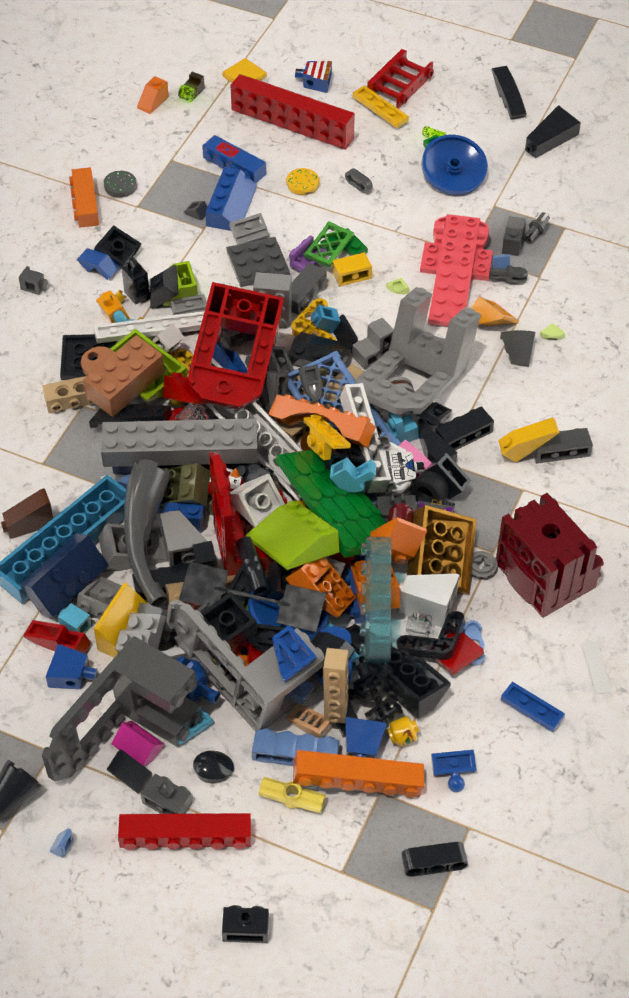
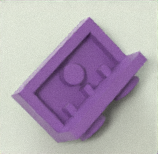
[289,235,327,272]

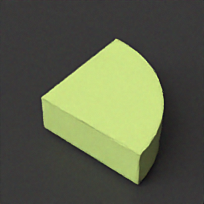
[386,278,410,294]
[540,323,565,340]

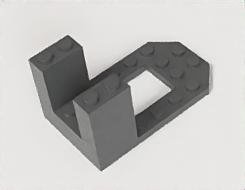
[42,636,203,781]

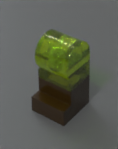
[178,71,205,102]

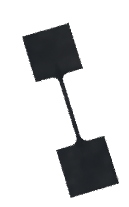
[178,562,327,633]

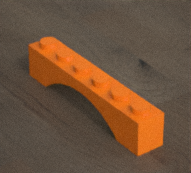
[268,394,376,448]

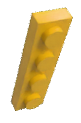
[353,85,409,128]

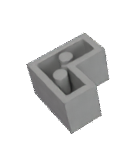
[352,318,394,370]

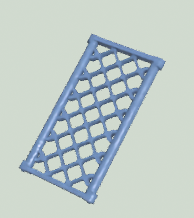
[287,351,401,450]

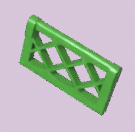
[303,221,354,267]

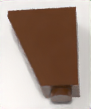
[0,488,53,539]

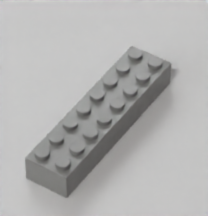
[101,418,258,467]

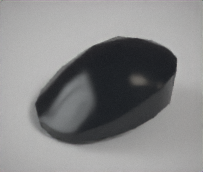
[193,750,234,783]

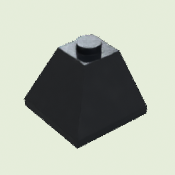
[149,264,178,309]

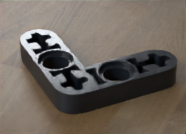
[396,611,465,660]

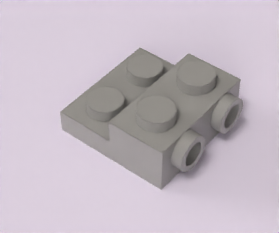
[77,576,122,619]
[115,613,166,652]

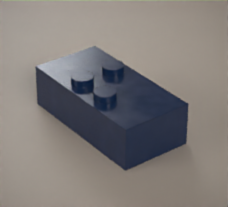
[20,533,109,618]

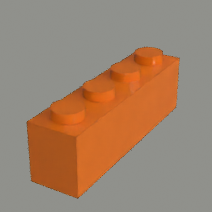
[69,167,99,228]

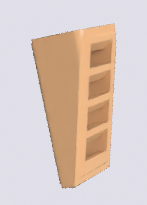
[286,704,332,738]

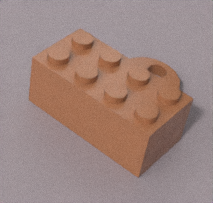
[81,335,165,417]

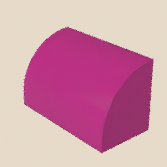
[111,721,164,767]

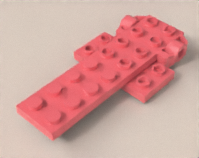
[420,214,493,326]

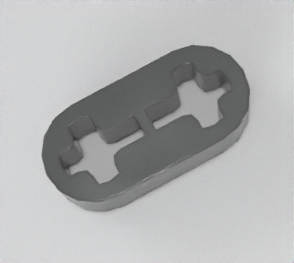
[345,168,373,193]

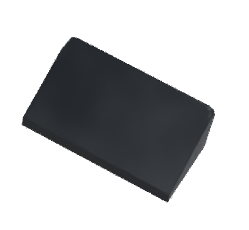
[333,314,358,353]
[267,561,293,599]
[107,749,152,794]

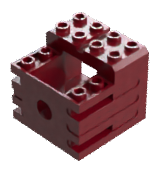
[496,493,604,618]

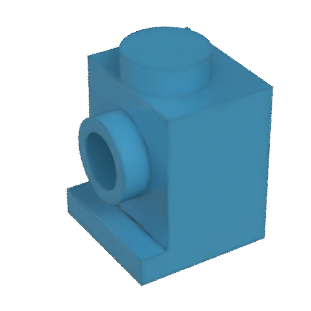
[311,305,341,334]

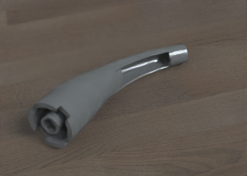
[124,459,171,607]

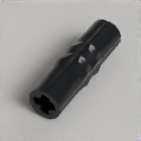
[236,537,270,596]

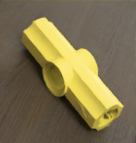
[258,776,326,814]

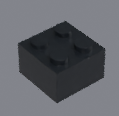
[201,592,257,651]

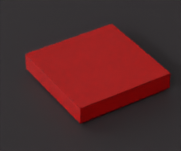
[427,633,484,675]

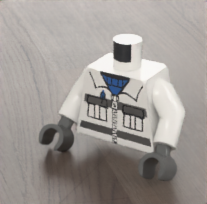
[377,436,424,496]

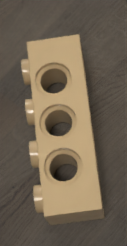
[42,376,94,413]
[323,648,348,723]

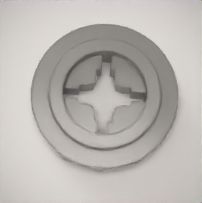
[471,551,498,579]

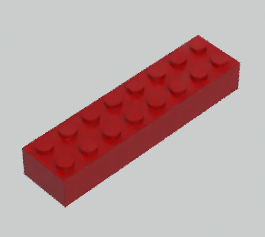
[230,74,355,150]

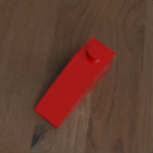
[163,372,209,404]

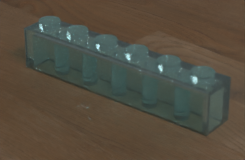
[360,537,391,663]

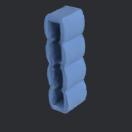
[252,728,340,765]

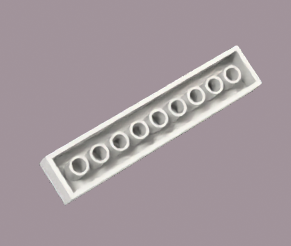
[206,358,304,501]

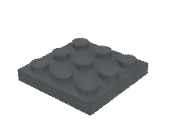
[226,237,290,287]

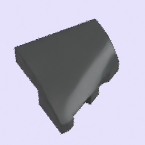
[500,330,535,367]

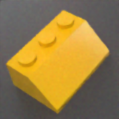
[94,582,147,658]

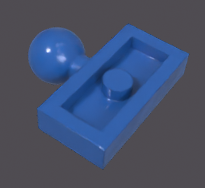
[431,749,476,793]

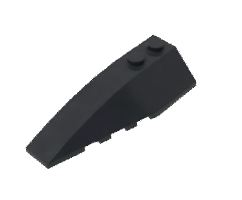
[346,624,451,719]

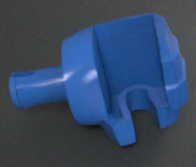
[177,656,221,704]

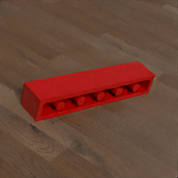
[118,813,251,850]

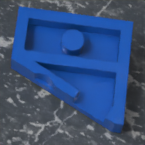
[272,625,317,683]

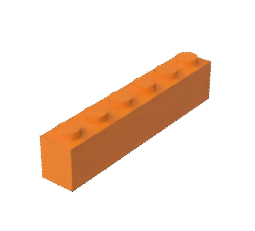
[293,750,424,798]

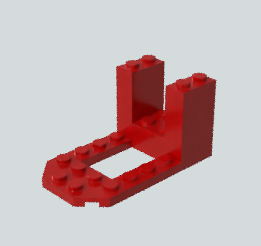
[187,282,284,410]
[209,451,296,576]

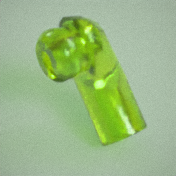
[422,126,446,138]

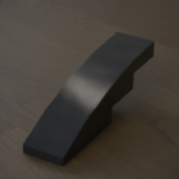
[491,65,527,119]

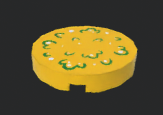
[286,168,319,195]

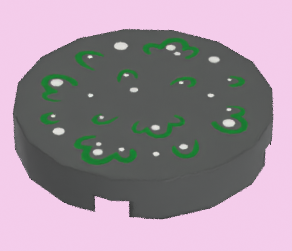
[103,170,137,197]

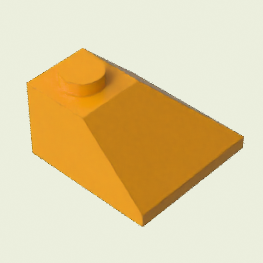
[471,296,519,326]

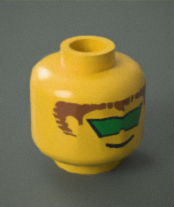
[387,716,420,747]

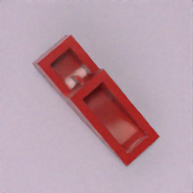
[23,620,91,654]

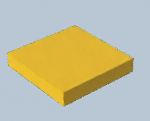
[222,58,267,82]

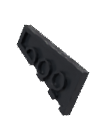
[89,403,172,428]

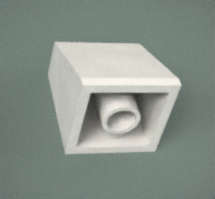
[399,574,460,627]

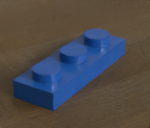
[500,681,565,732]

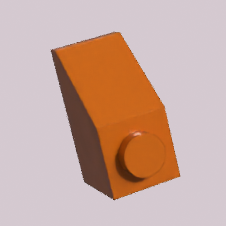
[137,76,169,114]

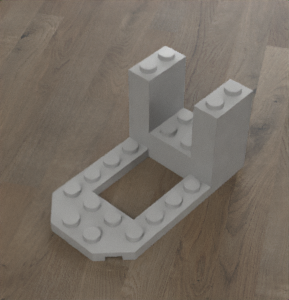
[355,287,481,414]
[166,599,325,731]

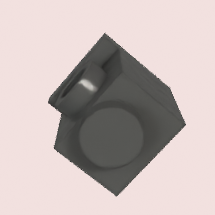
[18,266,48,295]

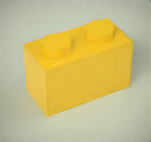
[332,252,372,287]

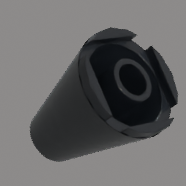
[0,760,42,822]

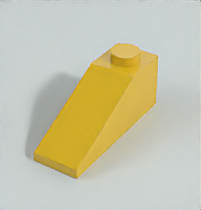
[498,417,560,463]

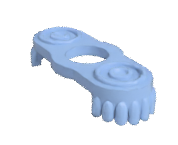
[464,620,485,665]

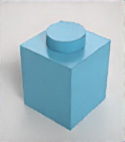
[58,603,92,633]

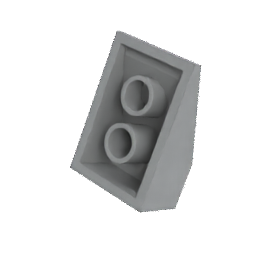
[98,523,168,570]

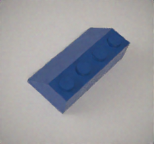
[206,167,257,231]

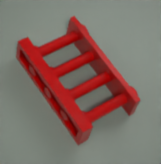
[367,49,434,109]

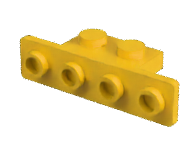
[303,415,351,460]

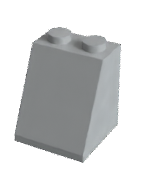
[160,510,207,566]

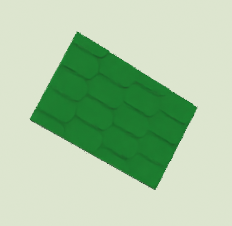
[275,450,387,558]

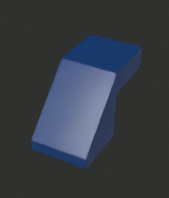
[76,248,119,280]

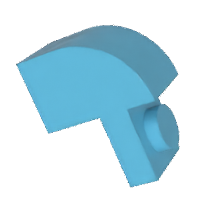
[386,411,419,443]
[330,457,376,492]

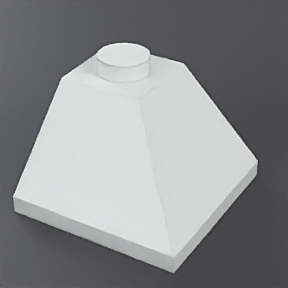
[230,474,285,527]

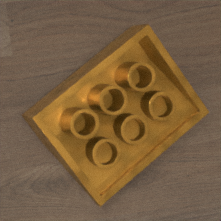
[407,505,477,594]

